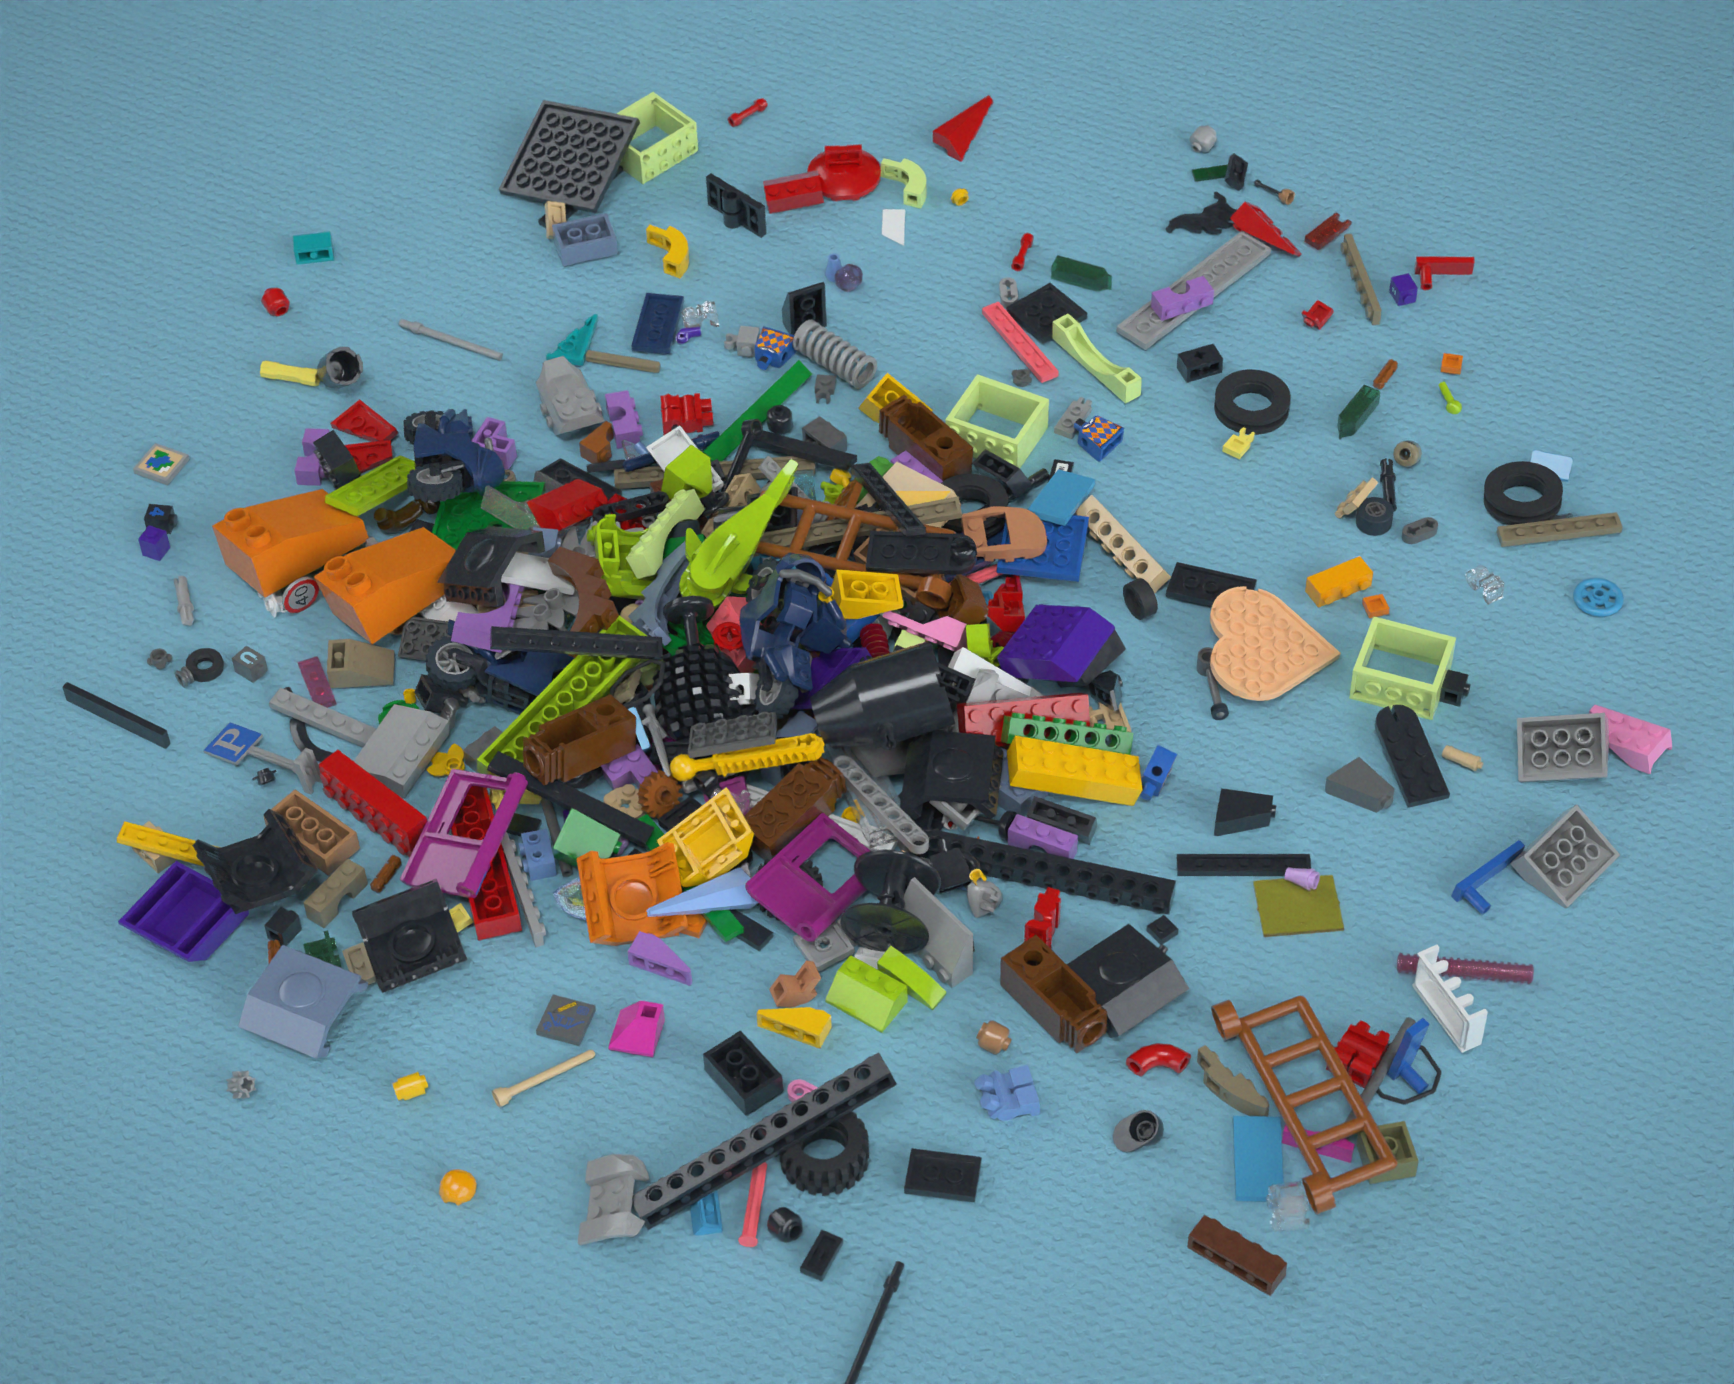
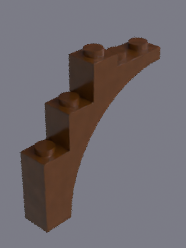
[547,546,619,658]

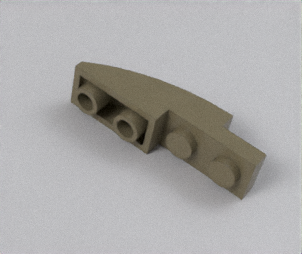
[1197,1045,1269,1117]

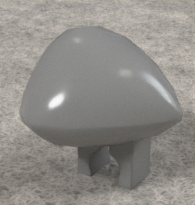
[967,880,1003,918]

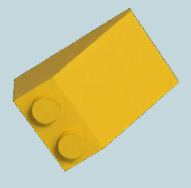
[858,373,933,423]
[831,570,903,619]

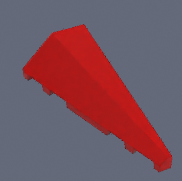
[933,95,993,162]
[987,575,1025,632]

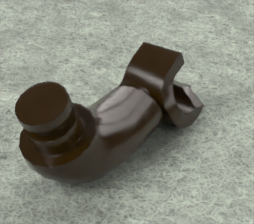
[374,498,440,533]

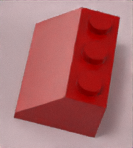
[763,170,824,214]

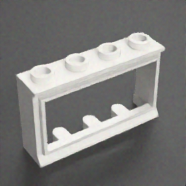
[1412,945,1488,1053]

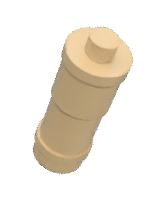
[1442,745,1483,771]

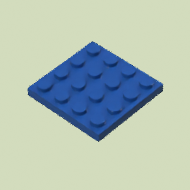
[997,515,1089,582]

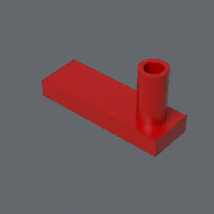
[1414,256,1475,290]

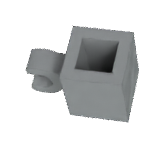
[724,326,760,357]

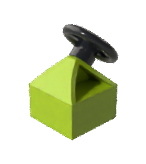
[661,444,730,517]

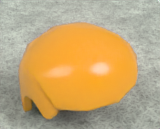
[439,1169,477,1205]

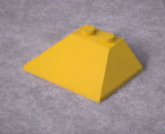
[657,787,754,887]

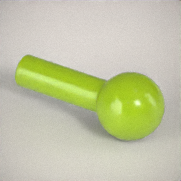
[1438,381,1462,414]

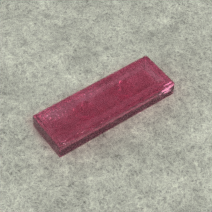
[297,656,336,708]

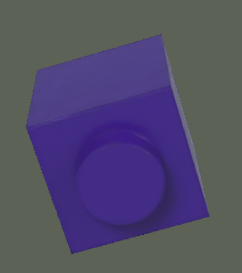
[1389,273,1418,306]
[138,525,171,561]

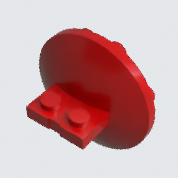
[807,144,881,201]

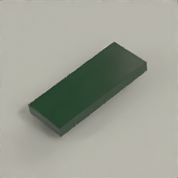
[1191,164,1228,182]

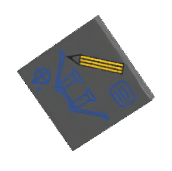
[536,995,596,1046]

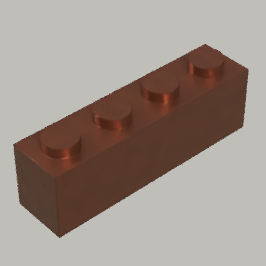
[1187,1215,1287,1296]

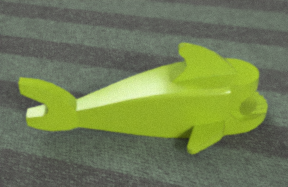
[679,459,798,609]

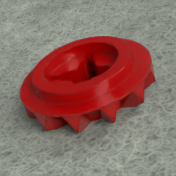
[712,622,743,652]

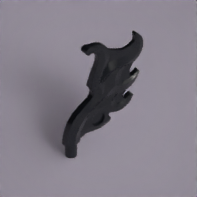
[1166,192,1237,235]

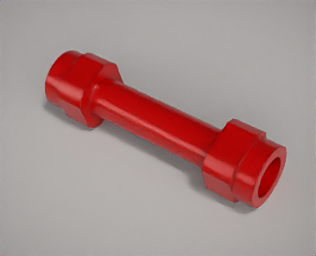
[728,98,768,127]
[1011,233,1034,271]

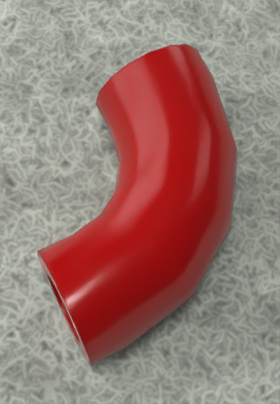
[1126,1043,1191,1076]

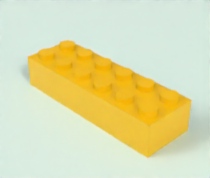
[1007,736,1143,806]

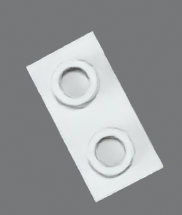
[257,590,287,618]

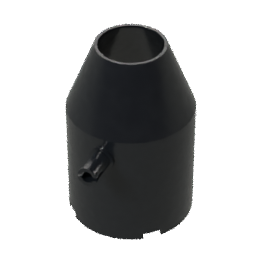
[810,641,956,750]

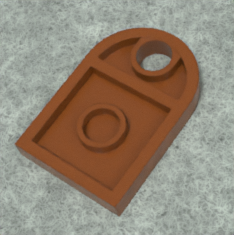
[827,479,863,521]

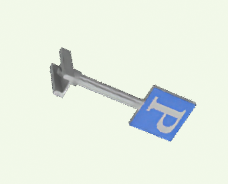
[203,722,322,794]

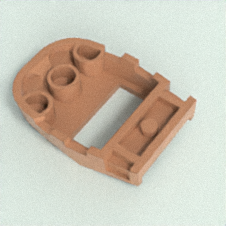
[961,506,1047,562]

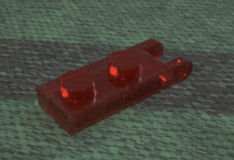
[1304,212,1352,250]

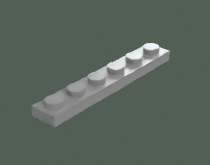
[269,688,376,747]
[501,832,546,948]

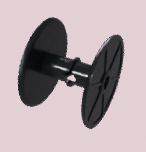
[840,849,941,954]

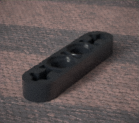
[593,491,669,523]

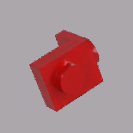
[1301,300,1334,330]

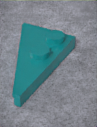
[546,314,598,366]

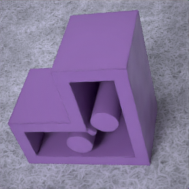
[472,417,517,470]
[601,744,658,790]

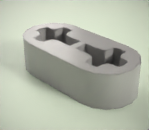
[999,277,1018,308]

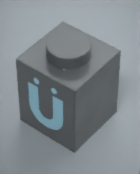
[232,646,268,683]

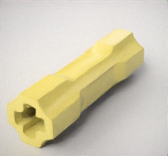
[260,360,320,387]

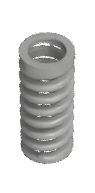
[793,320,877,389]

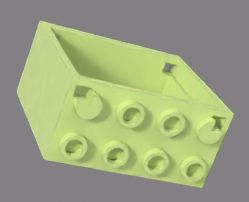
[617,92,698,184]
[945,374,1049,468]
[1349,616,1456,720]

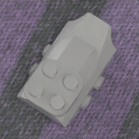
[536,356,604,435]

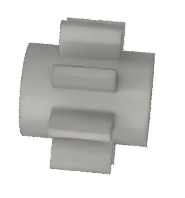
[226,1071,256,1099]

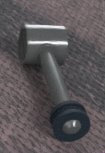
[1196,647,1229,720]

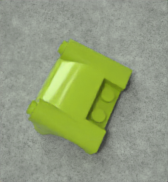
[587,514,658,600]

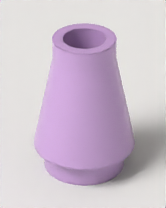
[1285,867,1320,890]

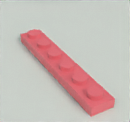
[982,301,1058,383]

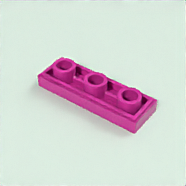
[1282,1124,1355,1163]

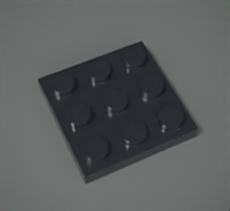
[1006,283,1088,344]

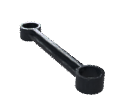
[721,419,763,492]

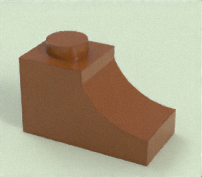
[579,421,614,464]

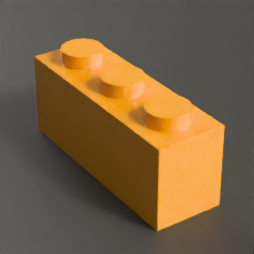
[1305,556,1373,608]

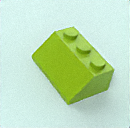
[825,955,908,1033]

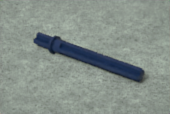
[623,431,720,472]

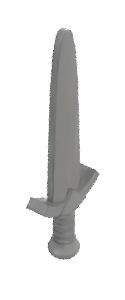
[641,704,671,776]

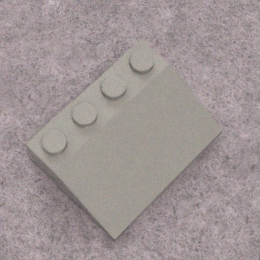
[354,704,450,798]
[1517,713,1609,782]
[1510,804,1620,908]
[903,877,973,988]

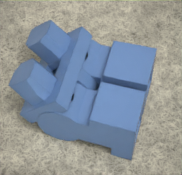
[975,1065,1040,1121]

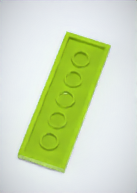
[325,455,415,516]

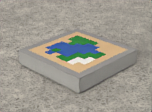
[133,443,190,485]

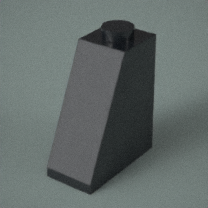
[1214,788,1277,836]

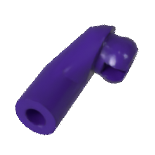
[675,327,701,344]

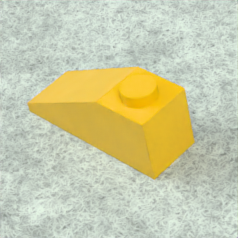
[757,1007,832,1049]

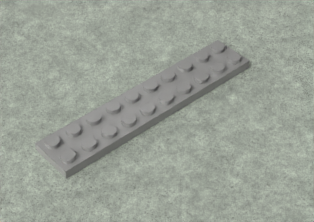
[1117,231,1271,350]

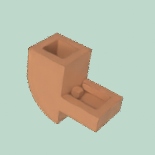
[769,961,821,1008]

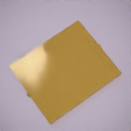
[1253,875,1344,937]

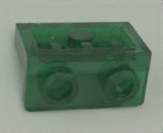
[303,930,342,968]

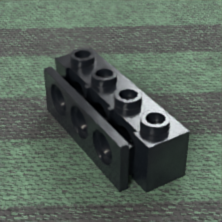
[893,645,975,713]

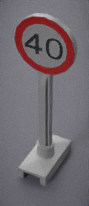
[282,537,379,613]

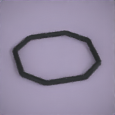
[609,659,665,709]
[1376,1043,1442,1104]

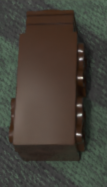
[879,395,973,481]
[523,694,636,785]
[744,757,847,860]
[1000,935,1107,1053]

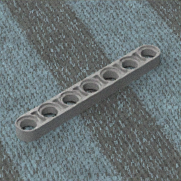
[834,756,929,854]

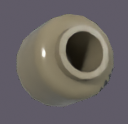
[1393,440,1422,467]

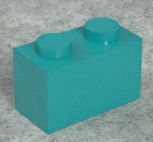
[293,232,334,265]

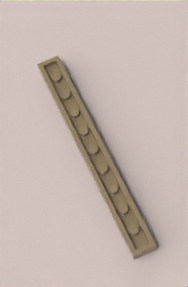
[614,456,815,489]
[758,496,962,555]

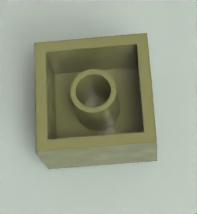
[1356,1121,1419,1184]

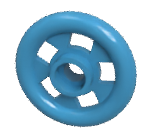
[1573,578,1624,617]

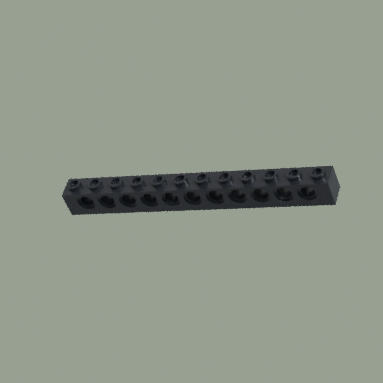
[910,829,1176,915]
[632,1052,897,1230]

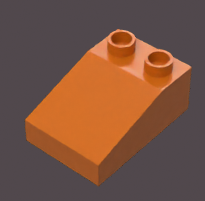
[212,489,368,598]
[314,527,456,644]

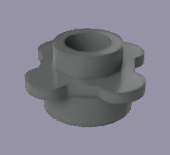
[1011,369,1032,387]
[147,648,172,669]

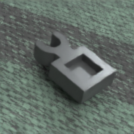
[814,374,837,404]

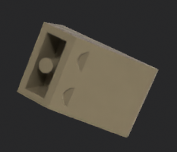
[327,639,395,688]

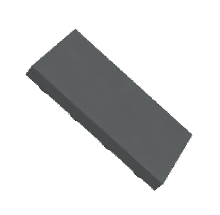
[398,617,451,661]
[688,712,777,758]
[850,738,913,777]

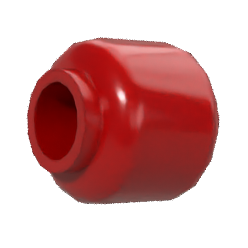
[261,288,290,316]

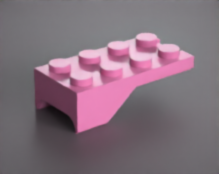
[882,611,968,651]
[1589,705,1672,774]

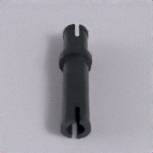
[1380,458,1397,511]

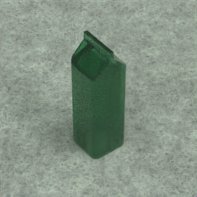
[1051,255,1112,292]
[1337,385,1380,440]

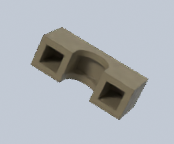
[303,859,368,928]

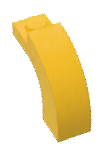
[646,225,689,278]

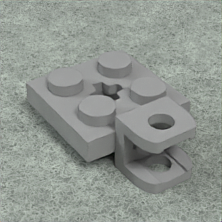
[793,919,859,972]

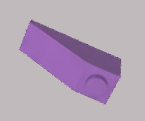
[628,931,692,986]

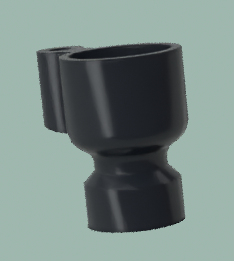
[693,769,728,800]

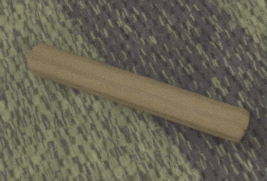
[585,350,661,373]

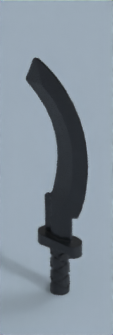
[284,687,332,762]

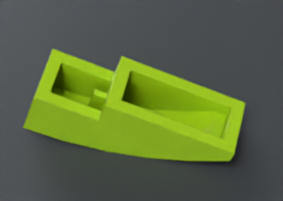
[877,946,946,1010]

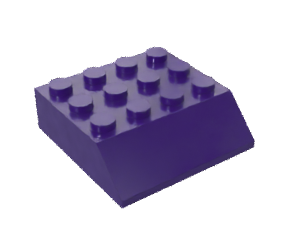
[997,604,1115,682]
[789,647,872,711]
[118,861,249,962]

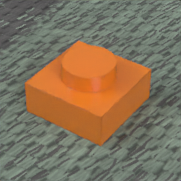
[1441,353,1463,375]
[1362,594,1390,618]
[679,914,708,938]

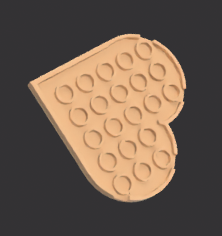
[1210,587,1341,701]

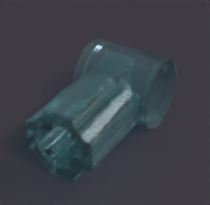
[793,469,816,500]

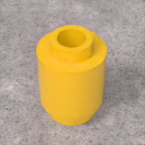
[392,1072,429,1101]

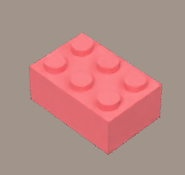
[706,597,762,673]

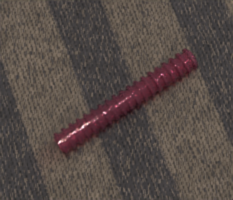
[1397,953,1534,984]

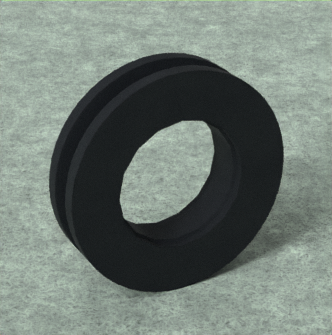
[1214,369,1291,435]
[1483,461,1563,525]
[940,474,1008,538]

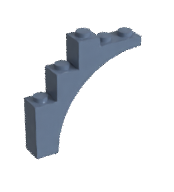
[628,541,690,646]

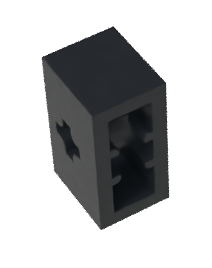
[1177,344,1223,383]

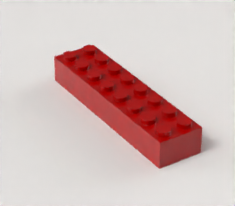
[451,786,522,941]

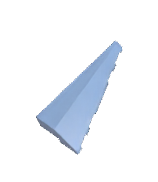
[647,868,759,917]

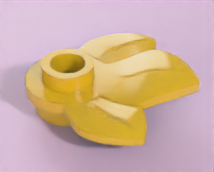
[426,743,465,777]

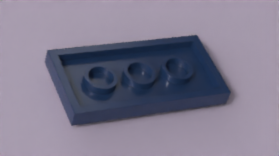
[631,293,684,354]

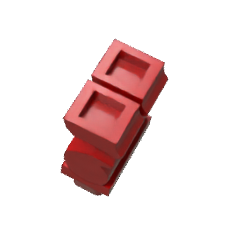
[660,393,713,436]
[1024,887,1061,949]
[1326,1020,1390,1088]

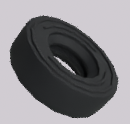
[185,648,224,682]

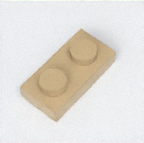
[545,201,566,239]

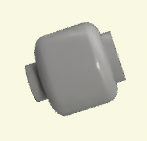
[1190,125,1217,153]

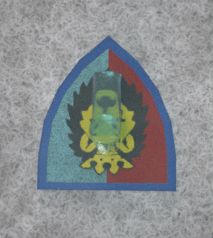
[553,878,587,921]

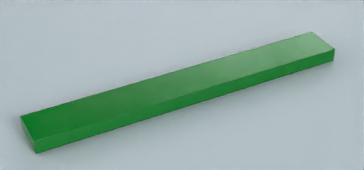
[703,360,812,462]
[638,814,744,942]

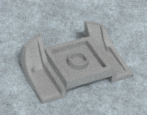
[966,669,1044,703]
[578,1154,649,1245]

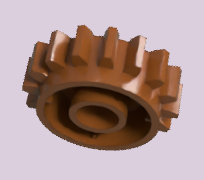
[637,770,683,819]

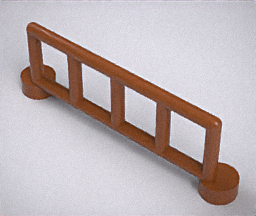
[755,490,956,609]
[1211,995,1397,1215]

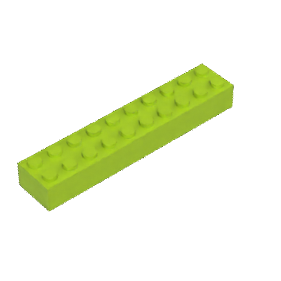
[477,615,647,792]

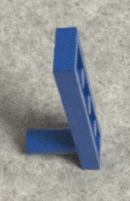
[1451,840,1525,915]
[1387,1018,1430,1094]

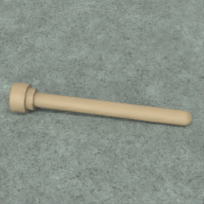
[492,1050,595,1108]

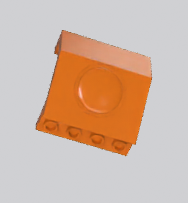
[577,842,688,946]

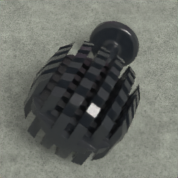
[652,596,744,742]

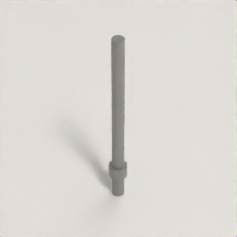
[399,319,503,361]

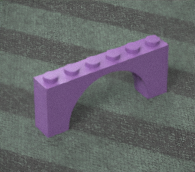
[451,582,525,653]

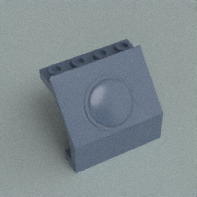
[238,945,369,1059]

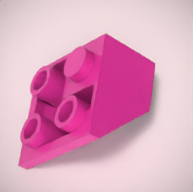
[608,1001,665,1057]

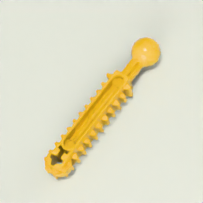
[670,733,825,782]

